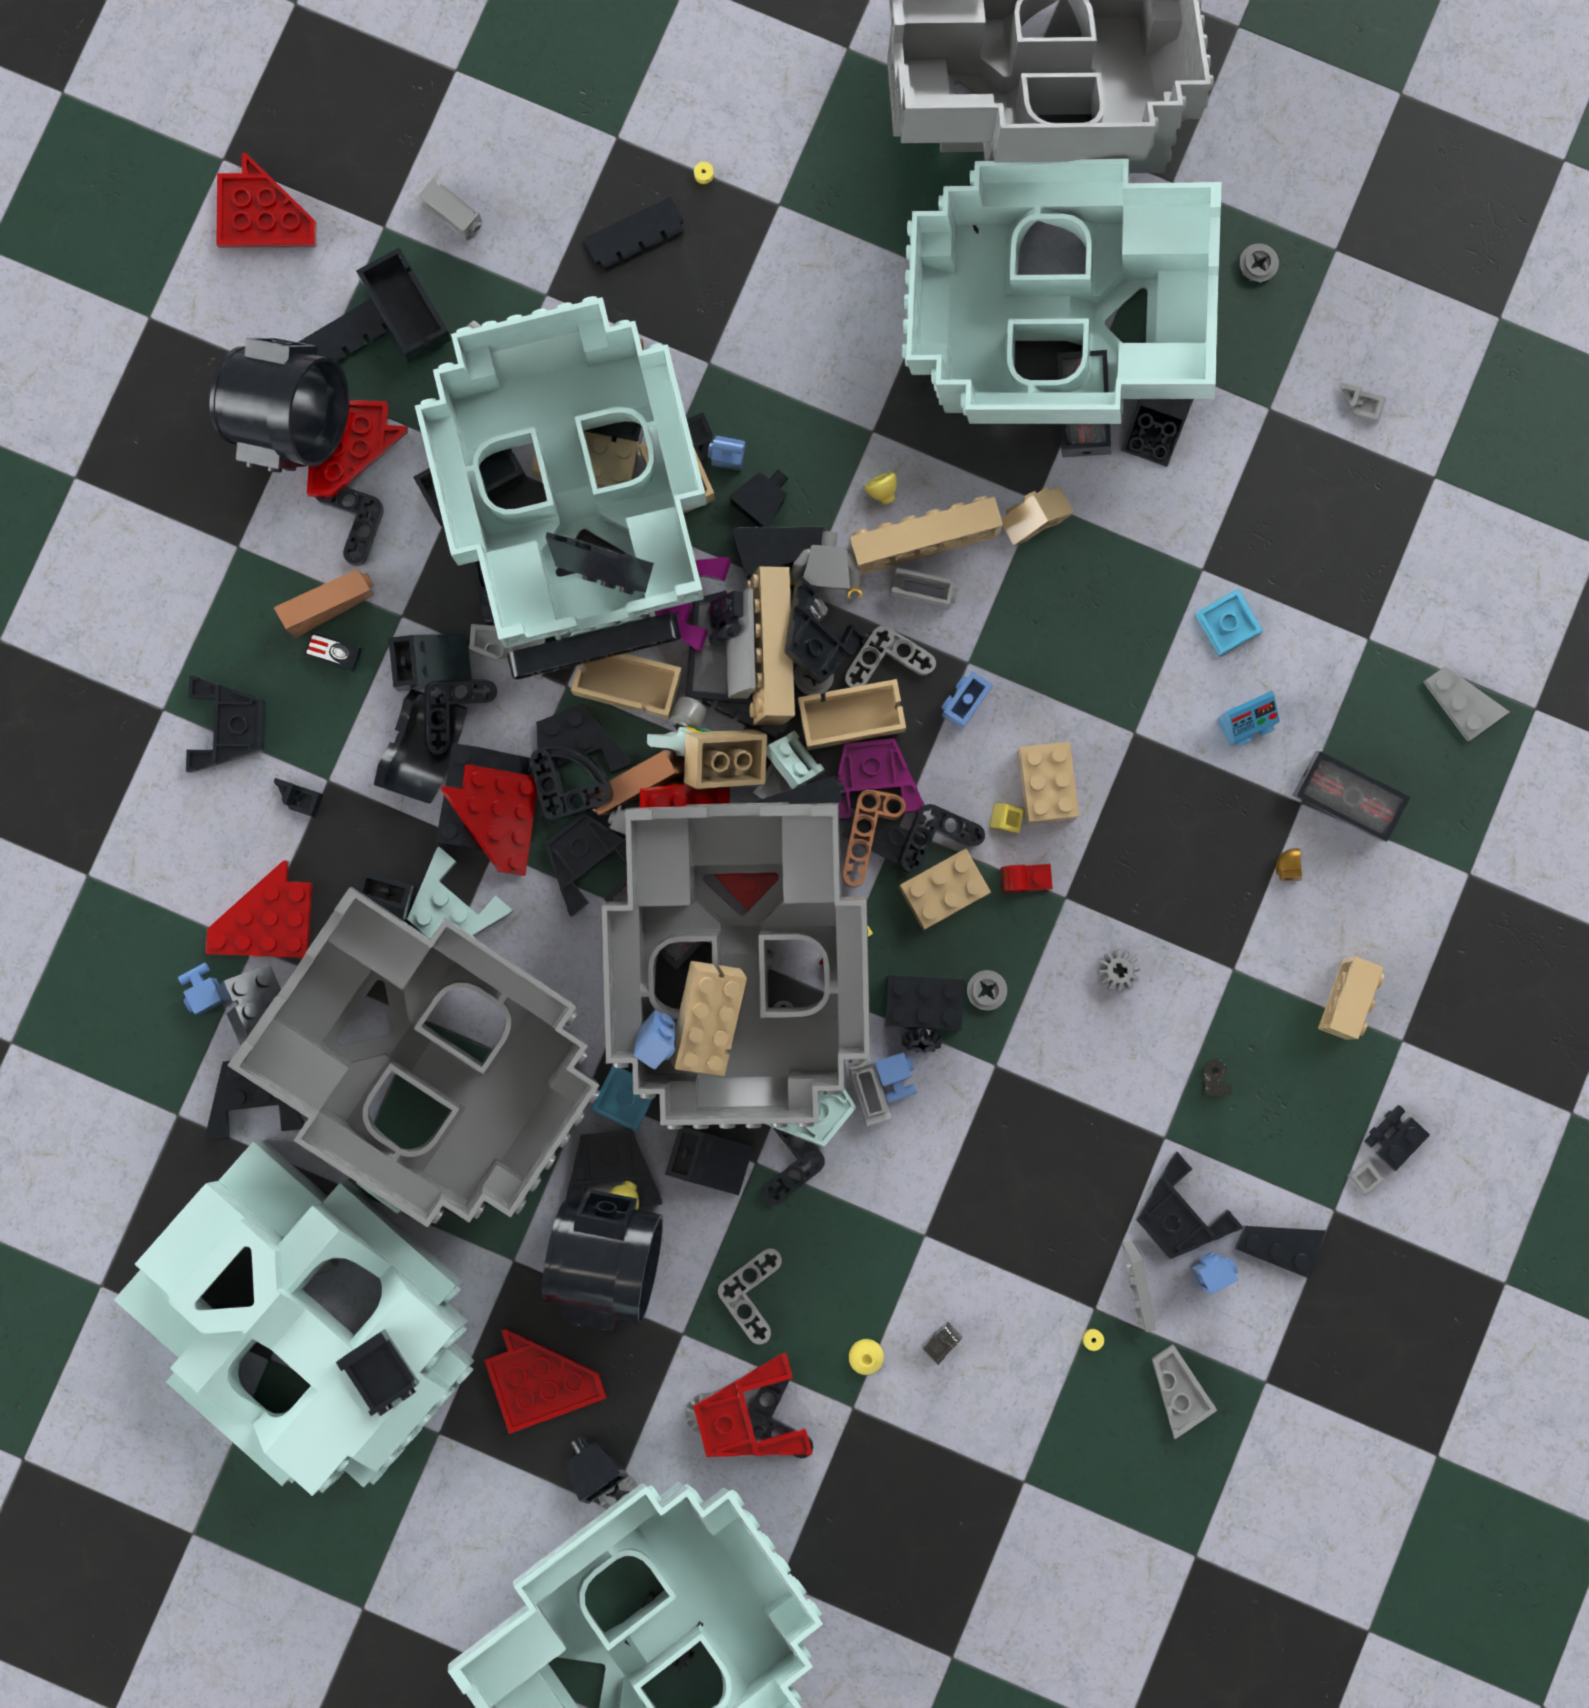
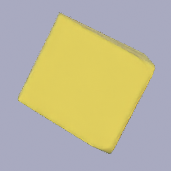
[990,803,1024,834]

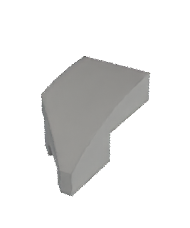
[1340,382,1385,423]

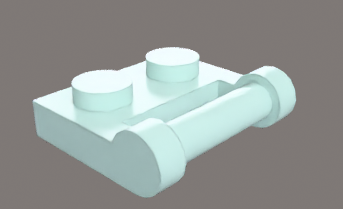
[766,731,825,789]

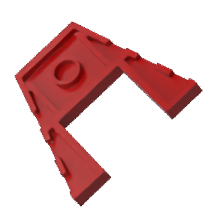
[693,1352,812,1457]

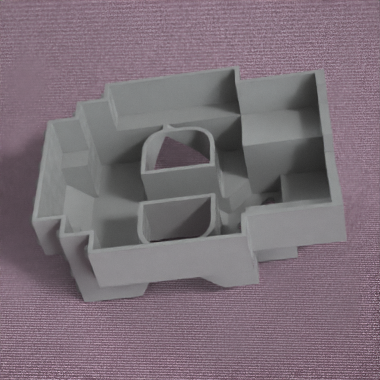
[887,0,1214,173]
[602,802,870,1129]
[227,887,600,1228]

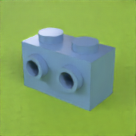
[941,671,993,730]
[634,1010,676,1070]
[1190,1252,1239,1294]

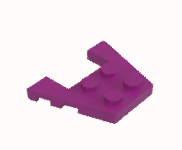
[655,557,731,652]
[837,738,925,820]

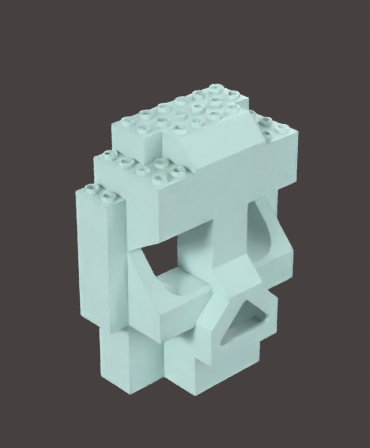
[902,159,1222,424]
[415,296,707,648]
[114,1140,475,1496]
[448,1481,823,1708]

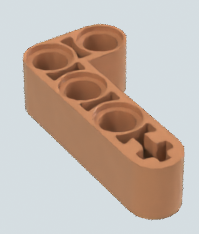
[842,790,905,888]

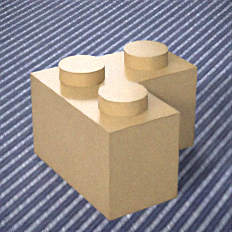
[1001,487,1075,545]

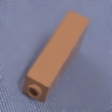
[274,569,374,639]
[589,750,684,815]

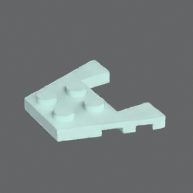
[407,847,514,938]
[766,1088,856,1147]

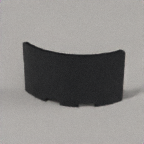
[374,689,467,804]

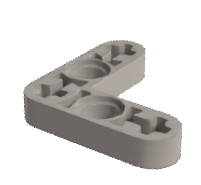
[845,626,936,688]
[718,1248,782,1344]

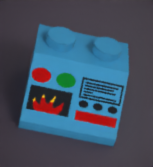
[1218,691,1280,746]

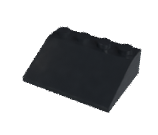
[436,743,530,852]

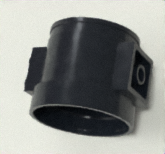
[209,338,349,473]
[542,1189,663,1331]

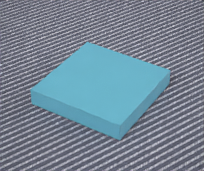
[1194,589,1263,657]
[591,1065,653,1132]

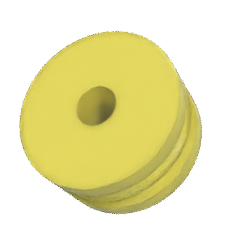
[694,162,714,184]
[1082,1329,1104,1351]

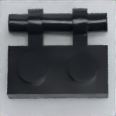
[708,591,743,644]
[1364,1105,1430,1171]

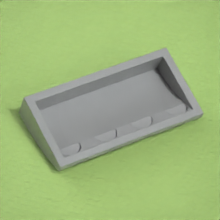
[726,589,755,699]

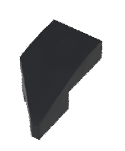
[687,412,713,463]
[274,778,323,818]

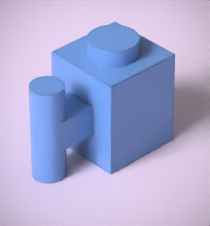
[707,436,745,471]
[178,963,222,1015]
[875,1052,917,1103]

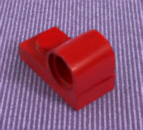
[1000,864,1053,893]

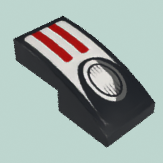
[304,632,362,672]

